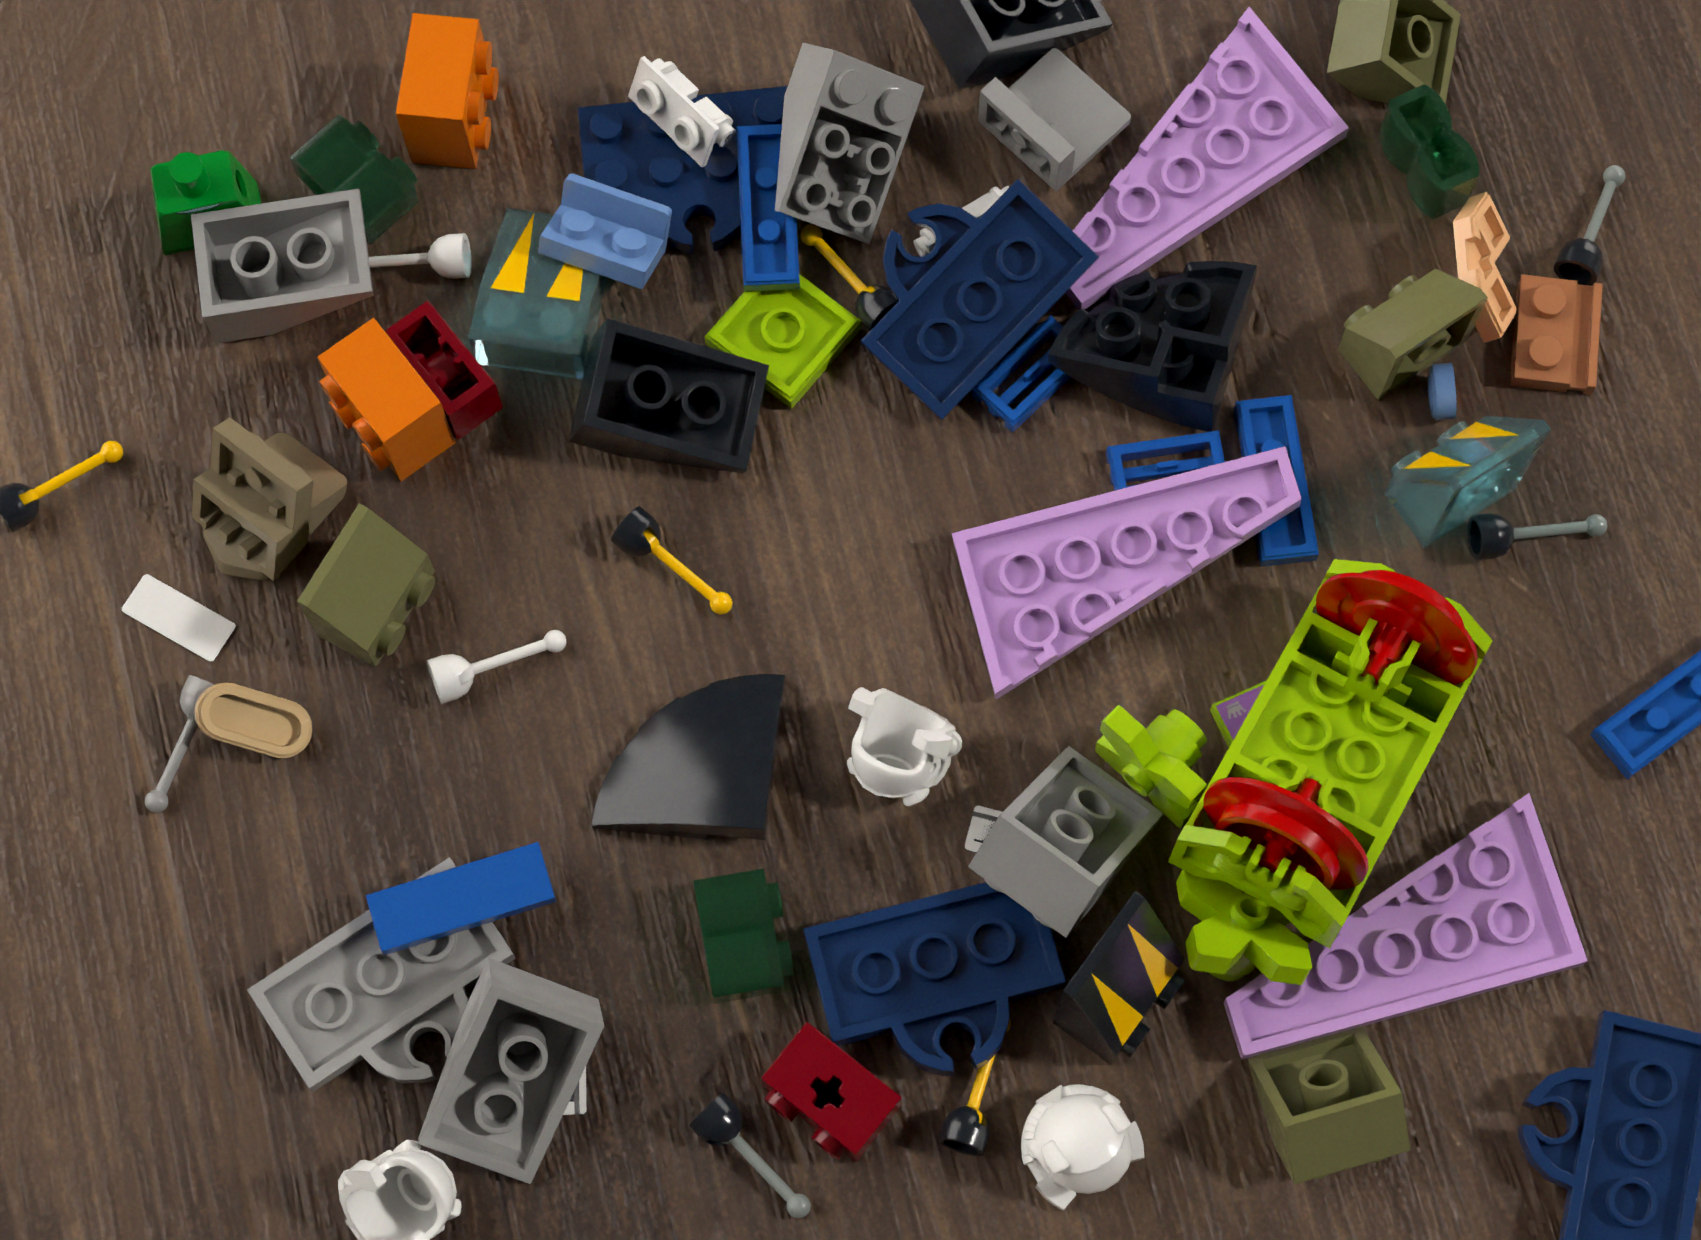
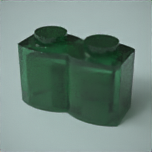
[1380,84,1480,219]
[290,114,419,245]
[693,868,794,1004]

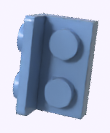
[538,173,672,289]

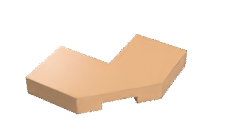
[1453,192,1517,343]

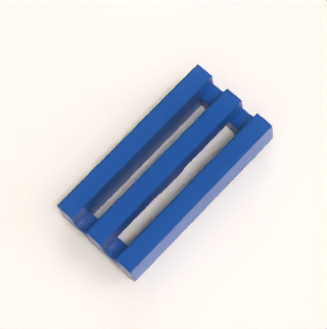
[972,316,1071,433]
[1106,430,1225,491]

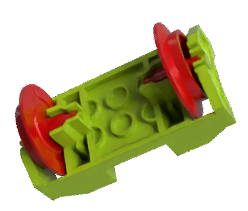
[1168,559,1493,949]

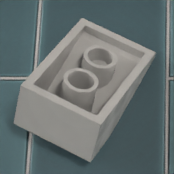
[191,189,374,343]
[968,746,1164,938]
[418,957,604,1184]

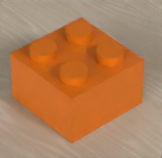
[396,13,499,169]
[317,318,456,482]

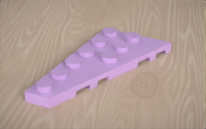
[1066,7,1349,310]
[952,447,1301,700]
[1223,793,1588,1060]

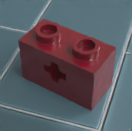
[385,300,503,440]
[761,1022,902,1162]

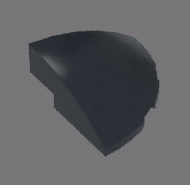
[1048,261,1257,432]
[591,674,785,840]

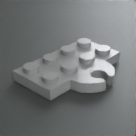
[247,857,515,1092]

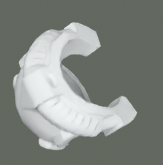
[847,687,962,806]
[1021,1084,1144,1211]
[338,1139,461,1240]

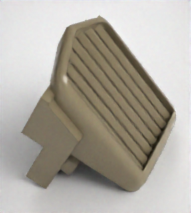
[192,417,347,581]

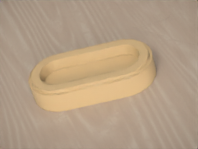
[194,683,312,758]

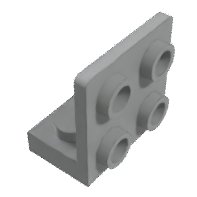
[978,48,1131,192]

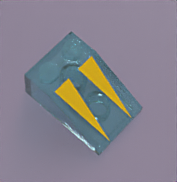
[468,208,607,380]
[1384,416,1551,548]

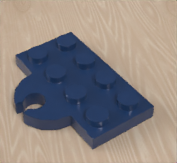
[578,86,788,254]
[861,179,1099,421]
[803,882,1066,1076]
[1518,1010,1701,1240]

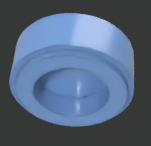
[1428,363,1457,421]

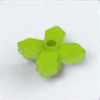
[1095,705,1207,828]
[1176,870,1312,985]

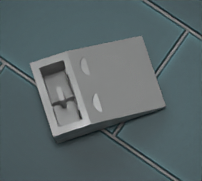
[775,43,925,244]

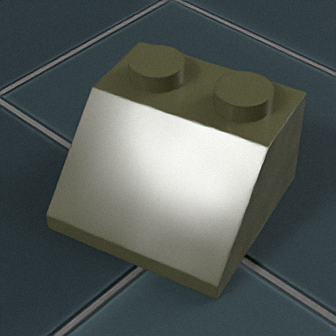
[1327,0,1461,112]
[1338,268,1488,401]
[297,503,436,667]
[1247,1027,1411,1184]

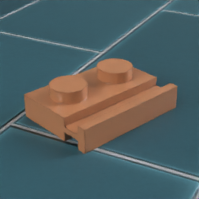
[1510,274,1603,395]

